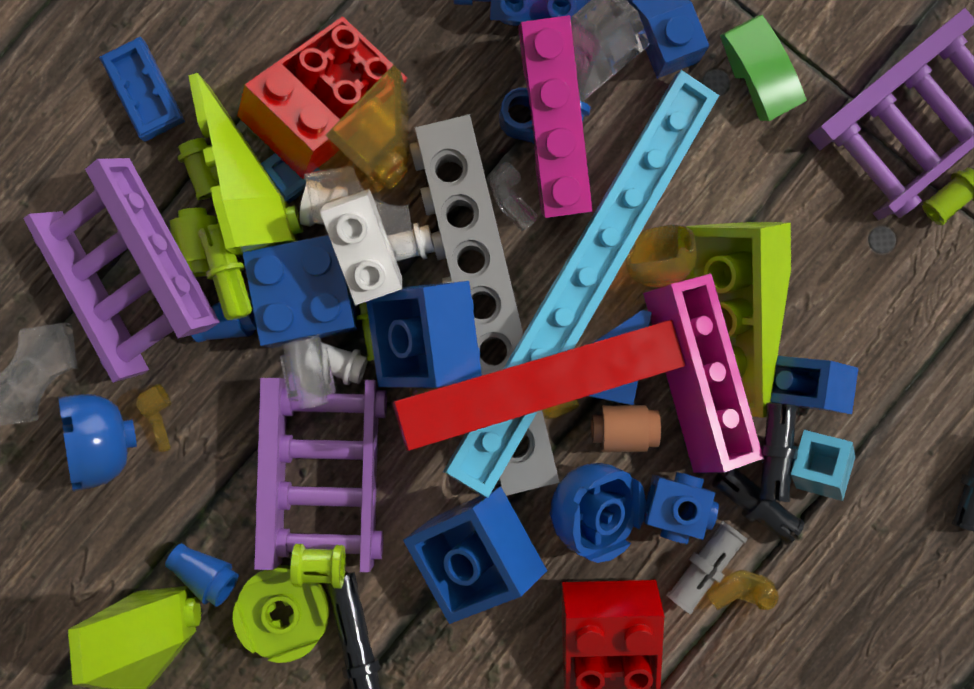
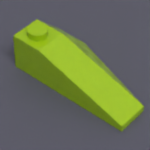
[188,73,303,259]
[679,222,791,418]
[68,586,201,689]

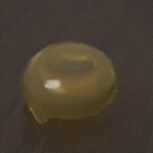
[625,225,697,288]

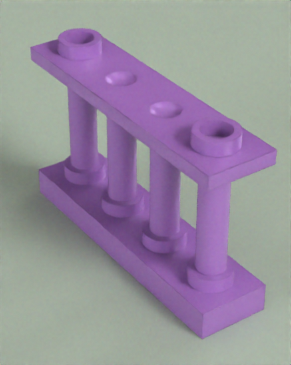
[808,8,974,220]
[23,158,220,383]
[254,378,387,572]

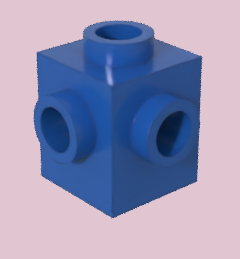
[643,472,719,544]

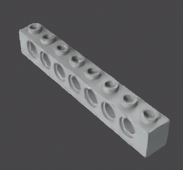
[410,114,560,496]

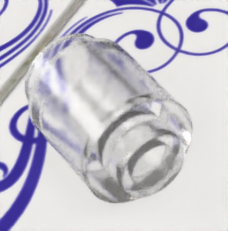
[280,336,336,409]

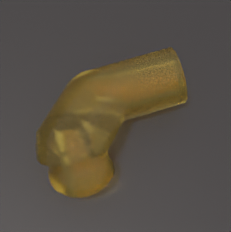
[706,570,779,611]

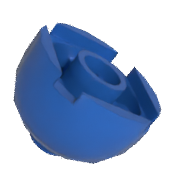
[58,394,137,491]
[550,463,646,563]

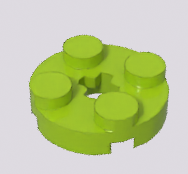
[233,565,330,663]

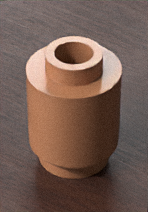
[591,405,661,452]

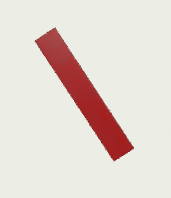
[392,320,686,451]

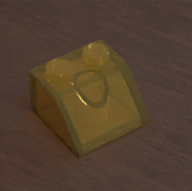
[325,65,409,193]

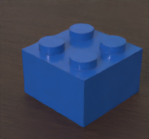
[242,235,361,348]
[366,281,482,388]
[403,486,547,624]

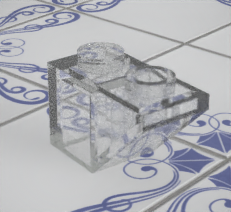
[571,0,650,101]

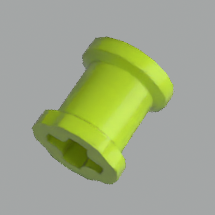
[290,544,346,589]

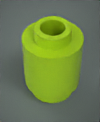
[169,208,218,277]

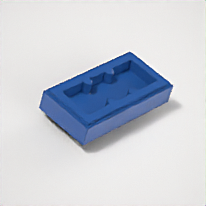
[99,37,185,142]

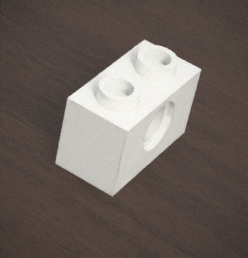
[320,189,402,305]

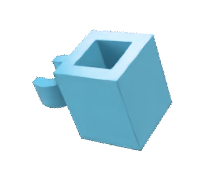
[762,430,855,501]

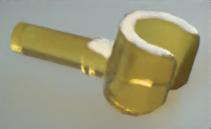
[136,384,171,452]

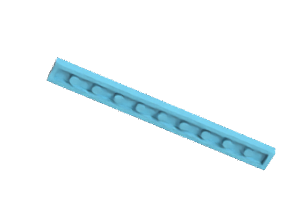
[443,70,719,498]

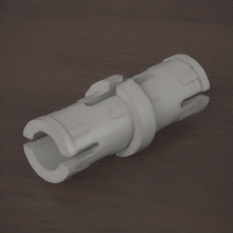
[666,521,748,614]

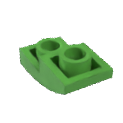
[720,15,807,121]

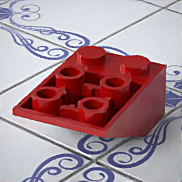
[237,16,408,179]
[562,580,665,689]

